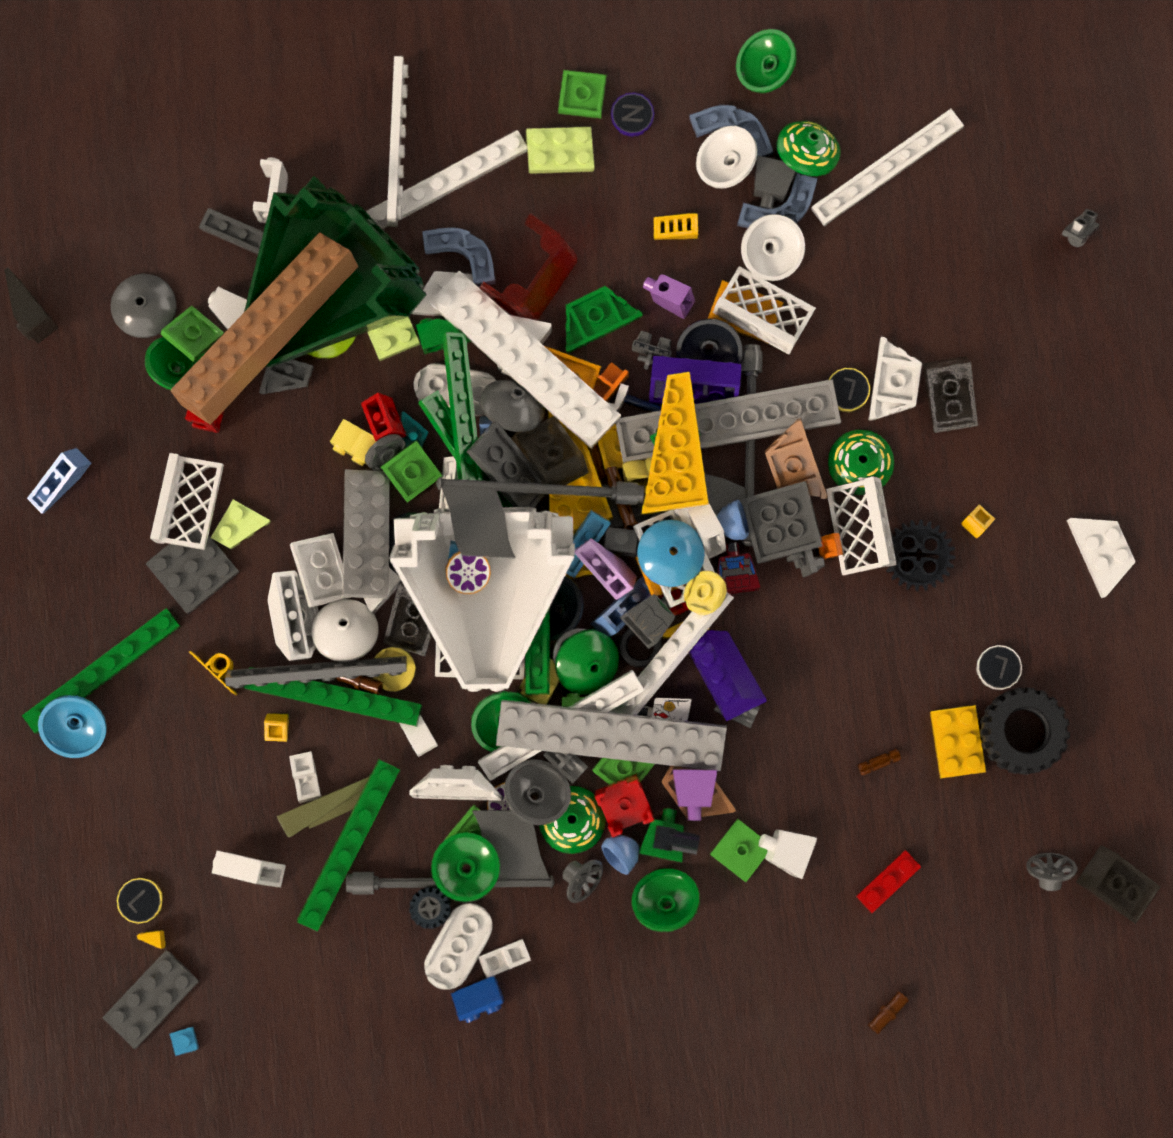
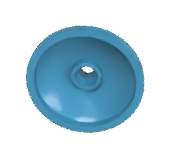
[637,520,705,587]
[38,696,107,758]

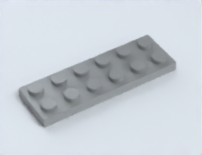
[343,469,389,599]

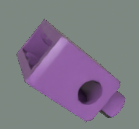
[643,274,695,319]
[673,770,717,821]

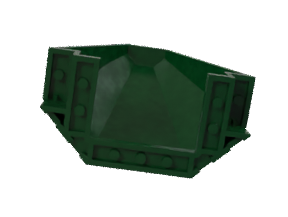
[244,176,426,367]

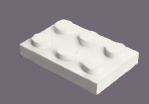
[290,533,350,608]

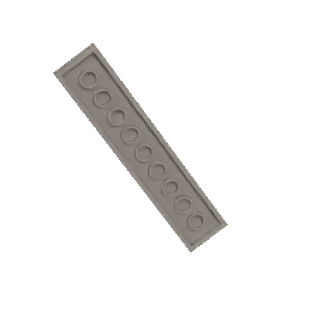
[616,379,841,463]
[496,700,727,771]

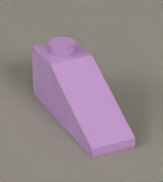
[575,538,637,600]

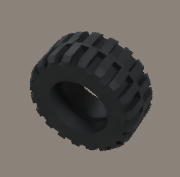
[979,687,1070,775]

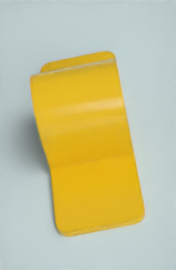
[189,651,237,695]

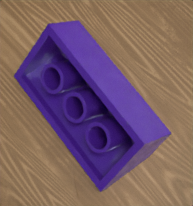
[649,356,742,405]
[688,630,767,721]

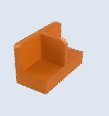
[593,362,629,403]

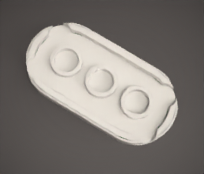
[414,363,496,416]
[425,903,492,989]

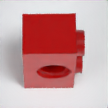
[361,393,406,441]

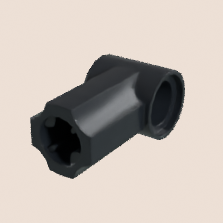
[652,825,700,854]

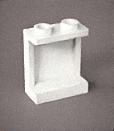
[253,158,288,223]

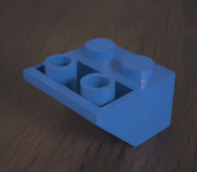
[451,975,505,1023]

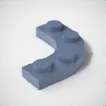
[689,105,773,160]
[737,173,817,228]
[422,228,496,287]

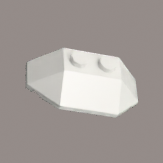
[268,570,318,661]
[410,765,502,801]

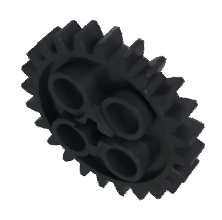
[886,519,956,592]

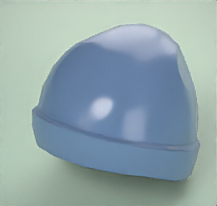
[716,500,749,540]
[602,835,640,875]

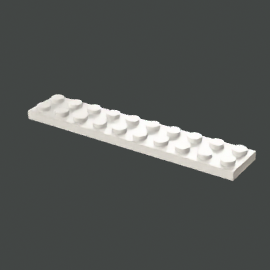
[429,271,621,448]

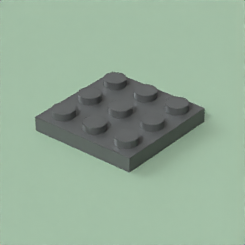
[741,481,823,564]
[146,523,240,615]

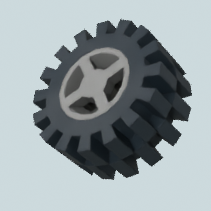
[409,887,451,929]

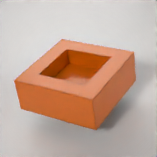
[818,533,843,559]

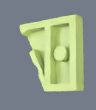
[211,500,271,549]

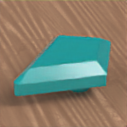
[401,411,429,448]

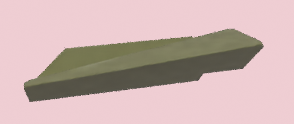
[277,777,369,838]

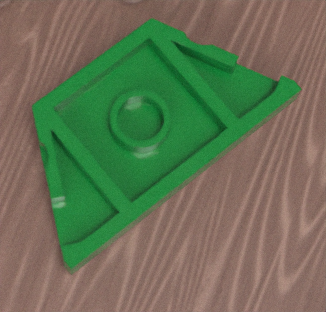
[566,286,643,354]

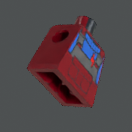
[717,543,760,594]

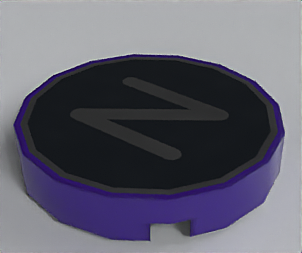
[611,93,654,137]

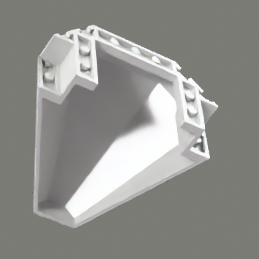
[389,507,575,692]

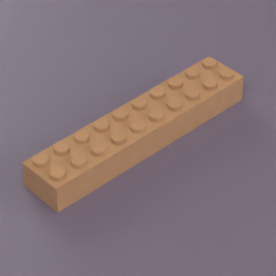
[170,233,358,425]

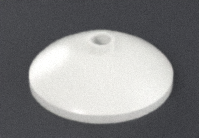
[696,126,757,188]
[741,214,805,281]
[311,599,379,662]

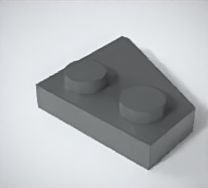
[259,359,314,394]

